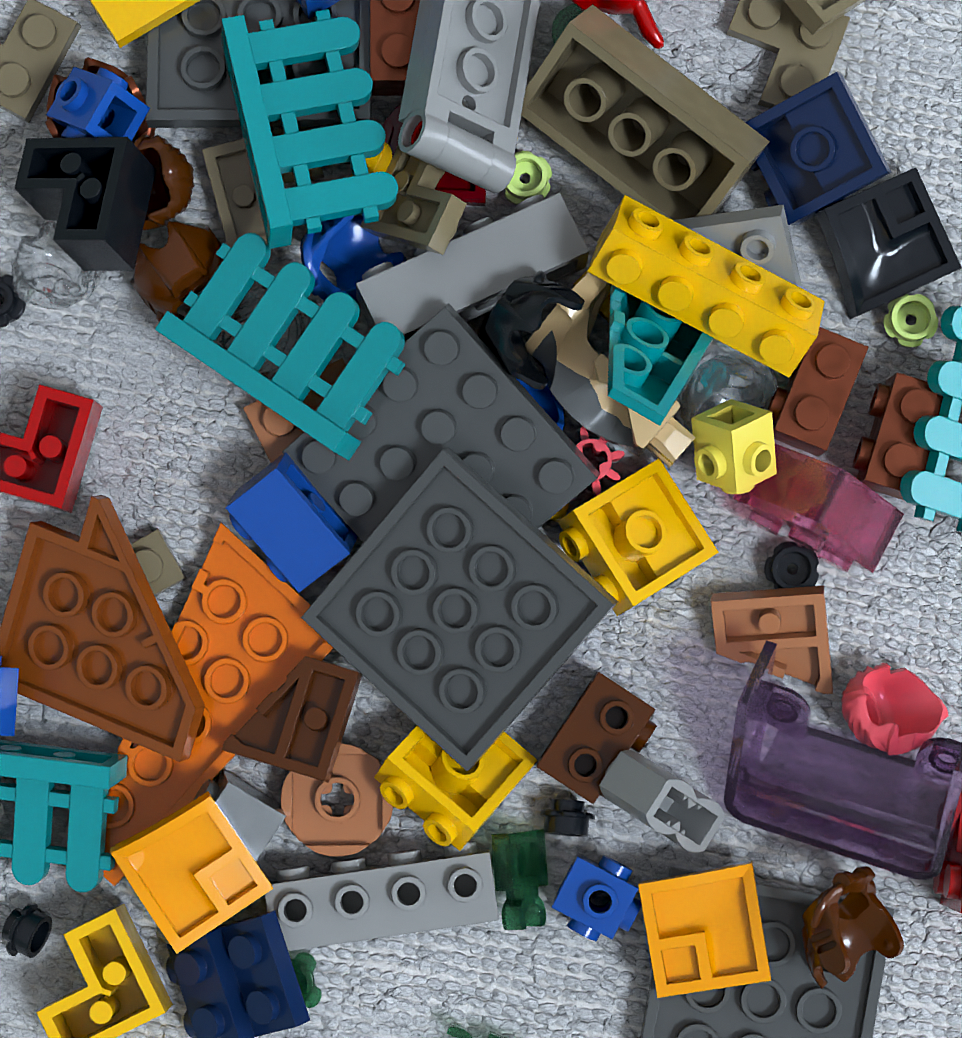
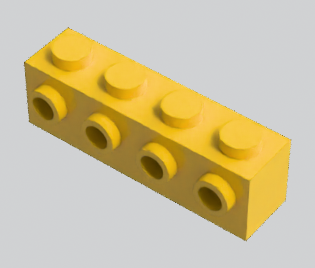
[587,195,825,377]

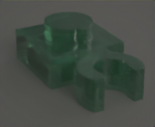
[491,829,548,930]

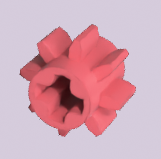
[576,427,625,497]

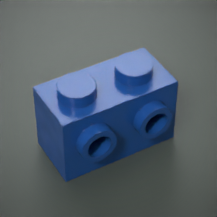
[226,452,358,593]

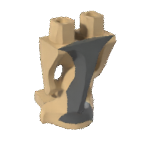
[525,272,696,468]

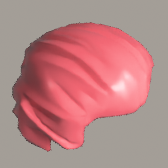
[841,663,949,756]

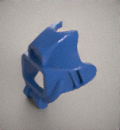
[300,215,407,302]

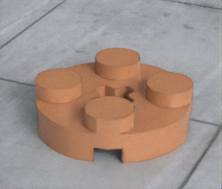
[281,743,394,857]

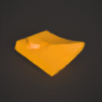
[110,791,273,954]
[638,861,771,998]

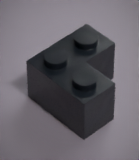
[14,137,156,271]

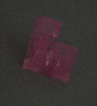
[732,444,904,573]

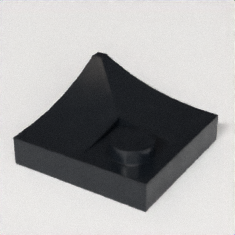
[815,167,962,319]

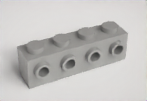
[356,193,589,342]
[265,841,499,951]

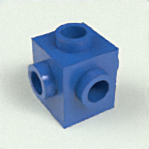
[46,67,150,141]
[551,852,642,942]

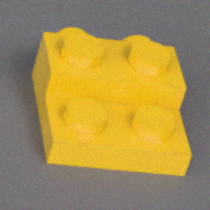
[558,458,719,616]
[374,726,538,851]

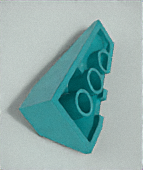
[608,285,713,426]

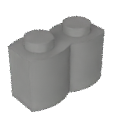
[599,750,725,853]

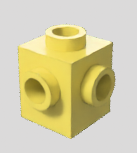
[691,399,777,494]

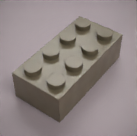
[521,5,770,220]

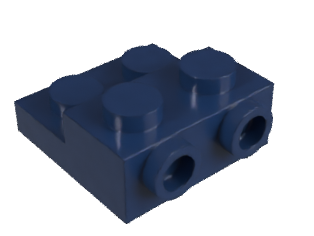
[745,72,892,226]
[166,911,310,1038]

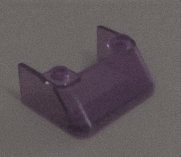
[723,640,962,880]

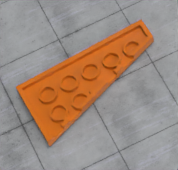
[103,523,334,886]

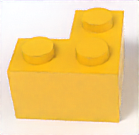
[36,903,173,1038]

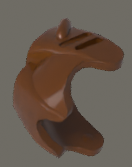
[129,221,240,322]
[801,866,904,989]

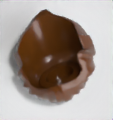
[132,134,195,230]

